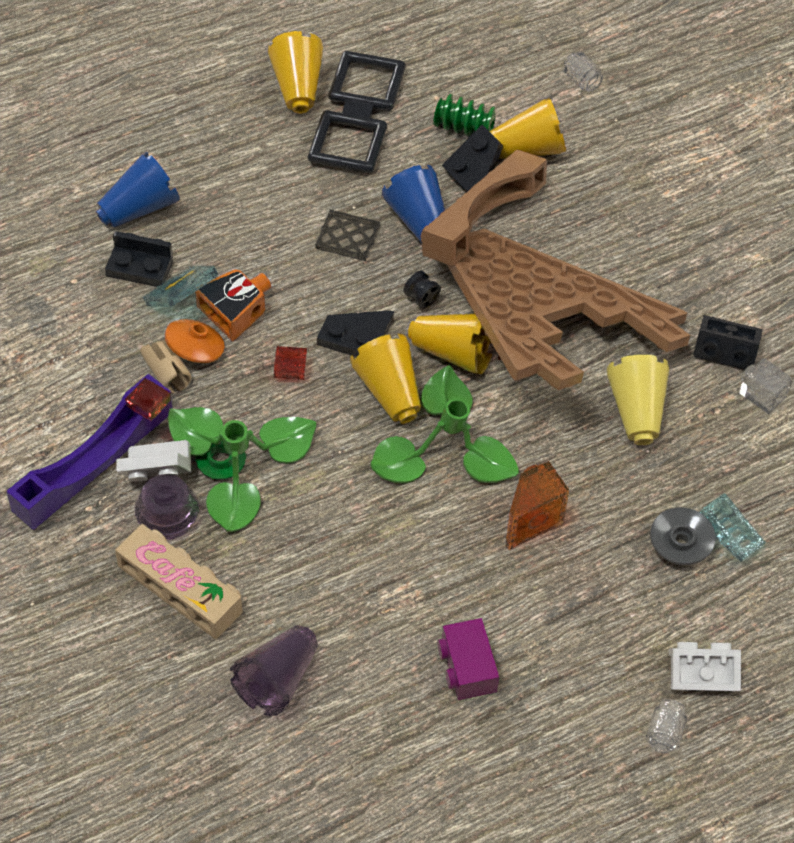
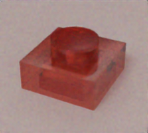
[274,346,307,380]
[125,378,171,421]

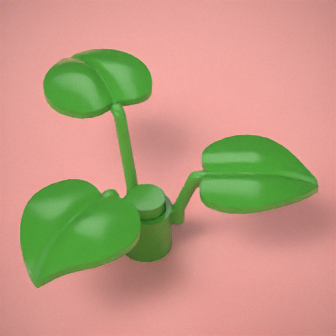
[370,365,519,484]
[168,407,316,532]

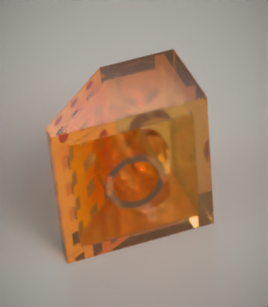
[505,461,569,550]

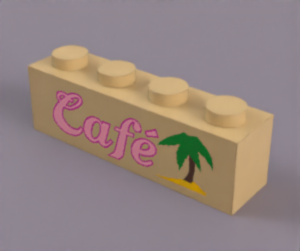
[115,524,243,640]

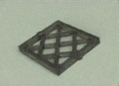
[315,209,380,261]

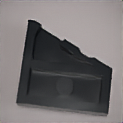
[442,125,504,192]
[317,310,394,357]

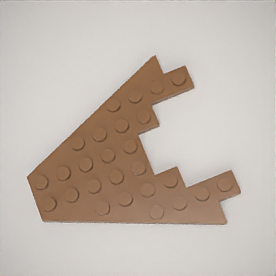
[447,229,690,390]

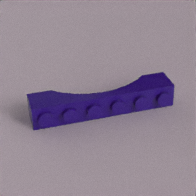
[6,373,173,530]

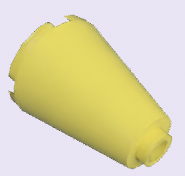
[607,355,669,445]

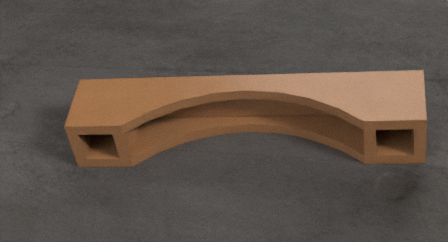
[421,150,547,266]

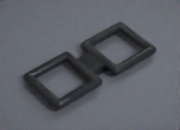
[308,51,406,173]

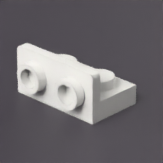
[669,642,741,691]

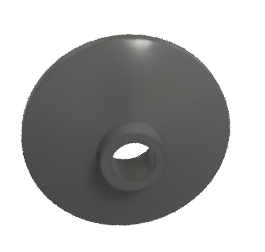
[650,507,716,565]

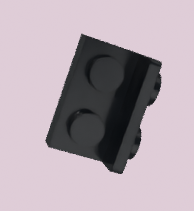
[105,231,173,288]
[693,315,763,371]

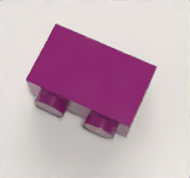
[437,618,499,700]

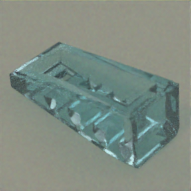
[699,493,766,562]

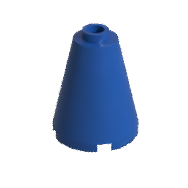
[95,152,180,227]
[382,165,445,243]

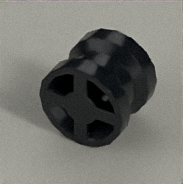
[403,270,441,309]

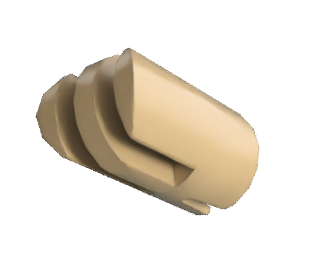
[140,340,191,394]

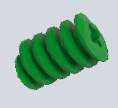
[433,93,496,136]

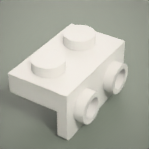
[116,440,191,481]

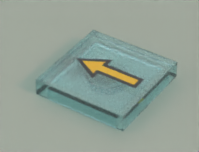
[142,265,219,307]

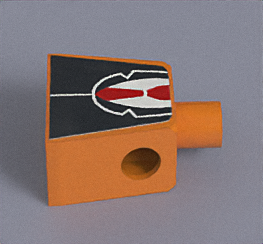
[195,269,271,342]

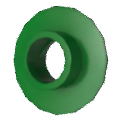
[196,441,246,480]

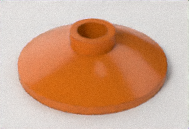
[165,319,225,363]

